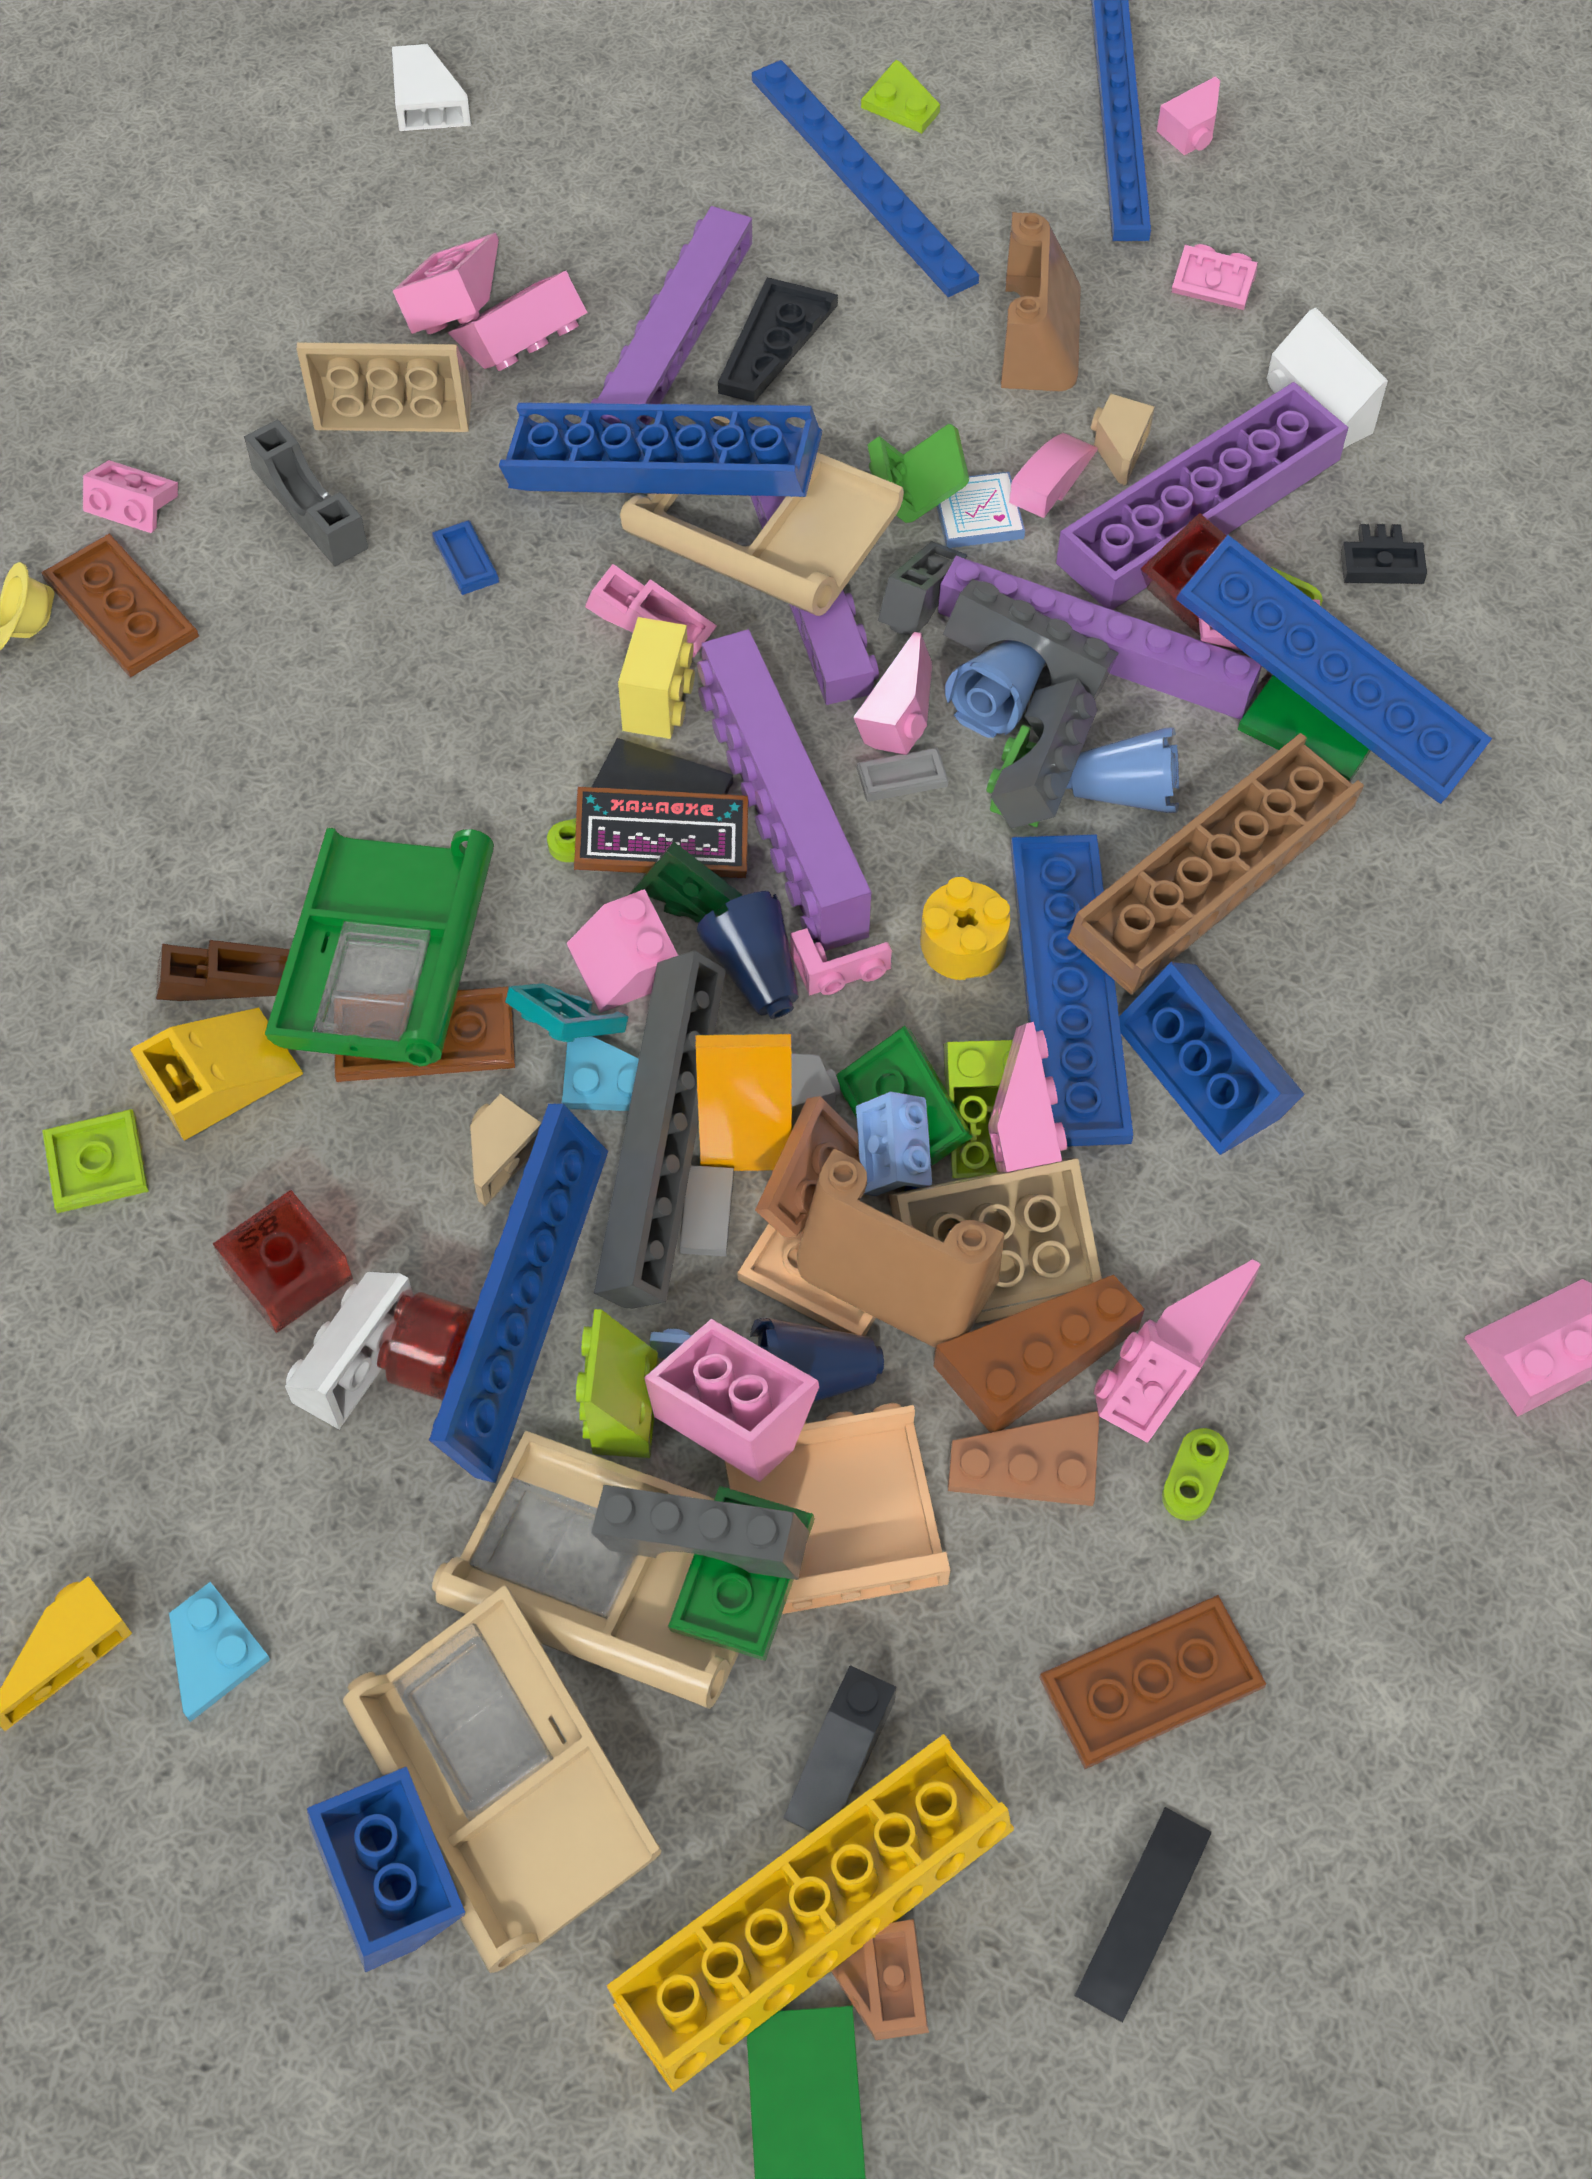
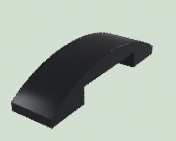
[1074,1807,1212,2023]

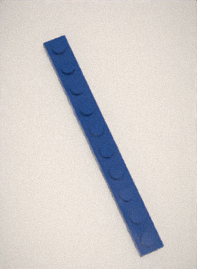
[1091,0,1151,241]
[752,60,979,297]

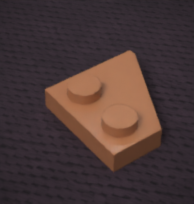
[831,1919,929,2040]

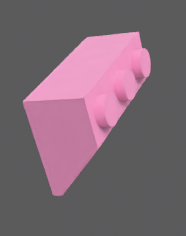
[448,271,587,371]
[1465,1279,1592,1417]
[644,1319,819,1482]

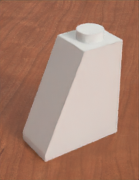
[392,44,471,131]

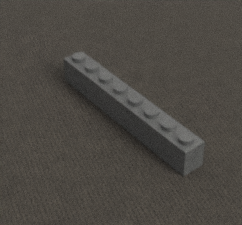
[594,950,726,1309]

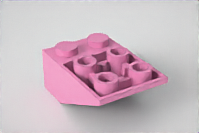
[988,1022,1067,1172]

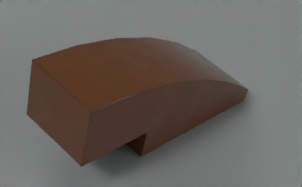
[156,940,290,1001]

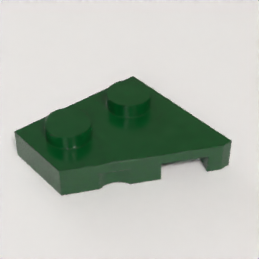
[629,841,742,923]

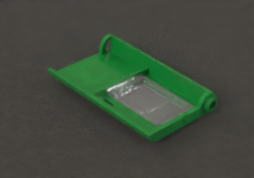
[265,828,494,1066]

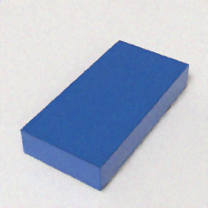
[432,520,499,595]

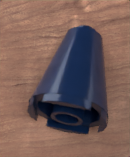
[697,891,799,1019]
[750,1318,884,1402]

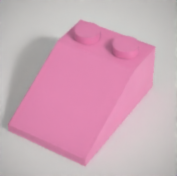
[393,233,499,334]

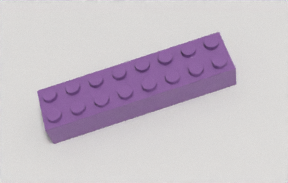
[1056,382,1349,610]
[697,629,871,951]

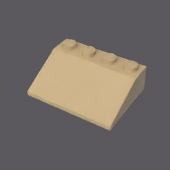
[296,342,472,432]
[889,1158,1102,1324]

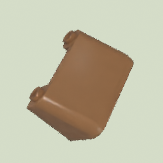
[1001,212,1081,391]
[797,1149,1005,1348]

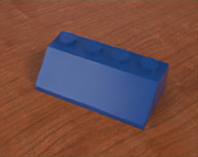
[1119,962,1305,1155]

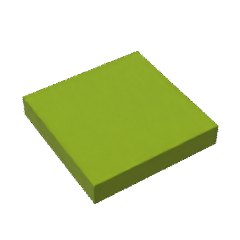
[42,1109,149,1213]

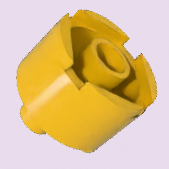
[920,877,1010,980]

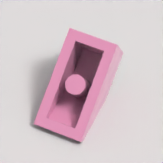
[1157,76,1220,155]

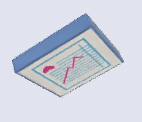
[936,472,1025,548]

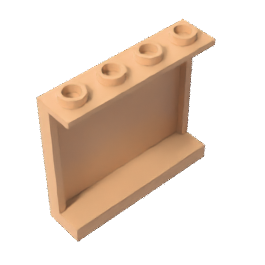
[724,1403,950,1614]

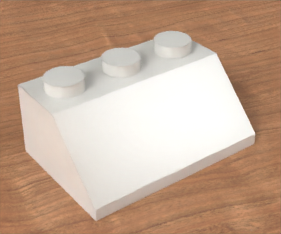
[1267,308,1388,448]
[285,1272,419,1429]

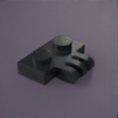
[1341,524,1427,584]

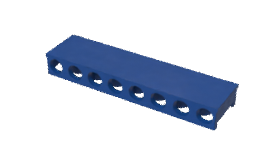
[499,403,822,497]

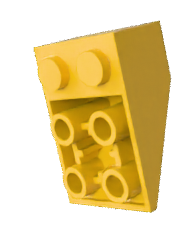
[130,1007,303,1141]

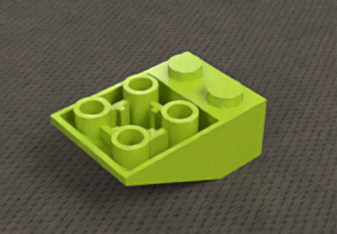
[943,1040,1013,1179]
[576,1309,659,1458]

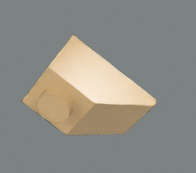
[1091,393,1154,485]
[470,1094,541,1206]

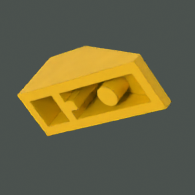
[0,1576,132,1731]

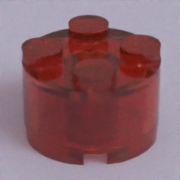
[377,1292,475,1401]

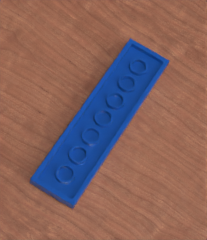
[1176,535,1492,804]
[1011,834,1133,1147]
[429,1104,608,1483]

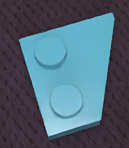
[562,1036,639,1111]
[169,1582,270,1722]

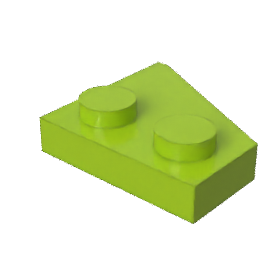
[861,60,940,134]

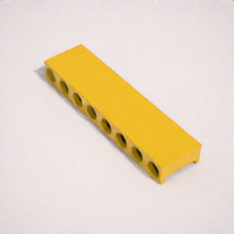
[606,1734,1014,2092]

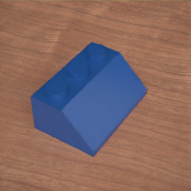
[307,1766,465,1973]

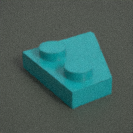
[505,983,629,1042]

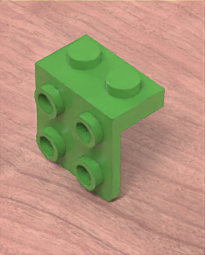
[867,424,969,523]

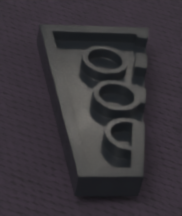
[718,277,838,402]

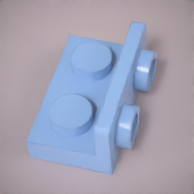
[856,1092,932,1196]

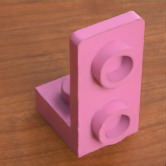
[790,928,892,996]

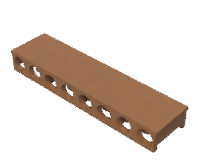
[1067,733,1364,995]

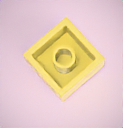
[618,617,695,739]

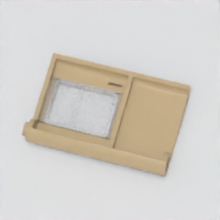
[432,1430,739,1709]
[343,1585,662,1973]

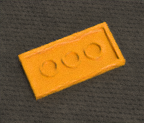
[696,1034,792,1171]

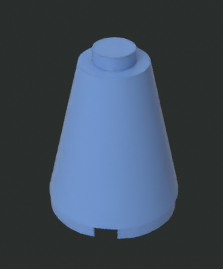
[945,640,1045,738]
[1066,727,1179,813]

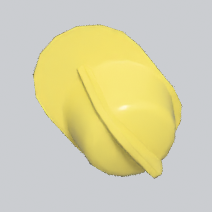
[0,562,54,650]

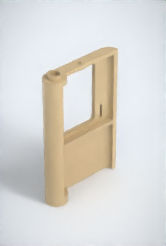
[620,416,904,616]

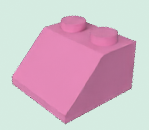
[567,889,678,1013]

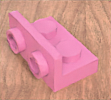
[1172,244,1258,310]
[83,460,178,533]
[1094,1322,1201,1443]

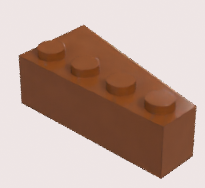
[933,1274,1145,1433]

